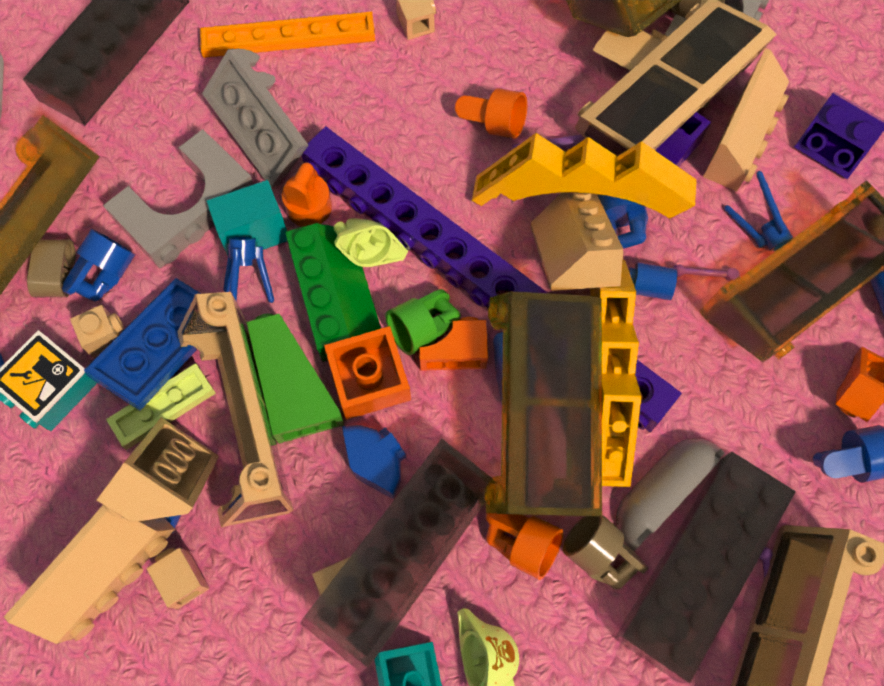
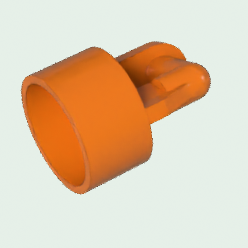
[455,88,528,139]
[282,162,332,227]
[485,505,563,580]

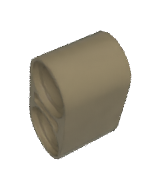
[27,239,76,298]

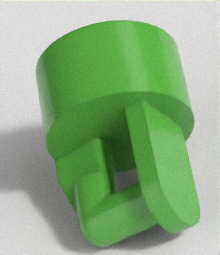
[386,289,460,355]

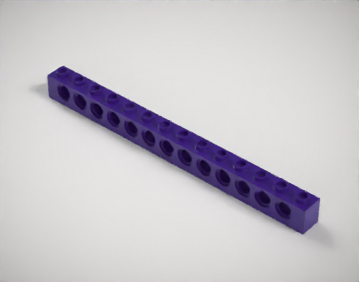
[302,126,682,433]

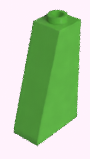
[247,313,344,444]

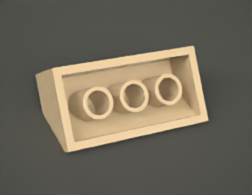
[593,16,723,108]
[703,48,789,191]
[531,192,623,291]
[97,417,219,522]
[4,505,175,644]

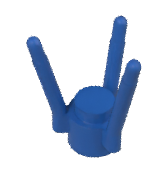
[724,171,794,252]
[223,237,274,303]

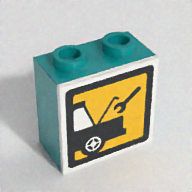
[0,330,97,431]

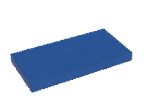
[84,278,208,411]

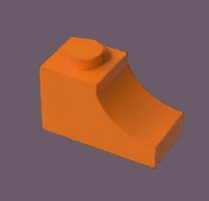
[419,317,488,371]
[835,346,884,422]

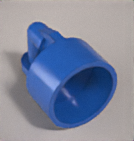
[597,194,648,249]
[62,229,136,301]
[812,425,884,483]

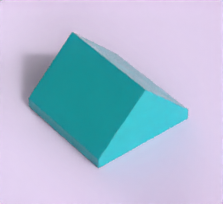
[206,180,287,256]
[373,642,442,686]

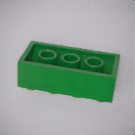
[285,223,381,362]

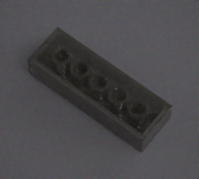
[23,0,189,126]
[300,439,499,672]
[614,451,796,683]

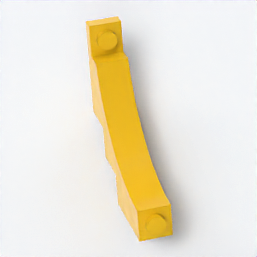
[472,133,697,219]
[590,260,642,487]

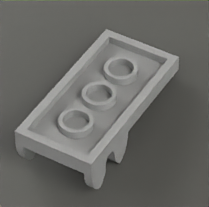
[202,49,308,187]

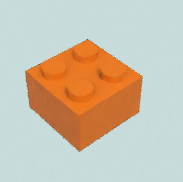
[324,326,411,420]

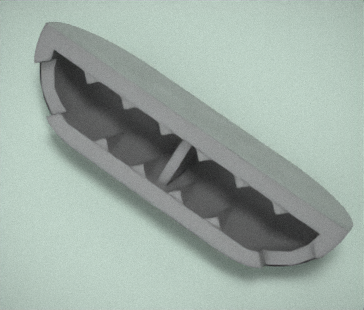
[616,438,725,551]

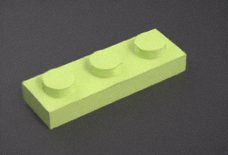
[106,363,216,450]

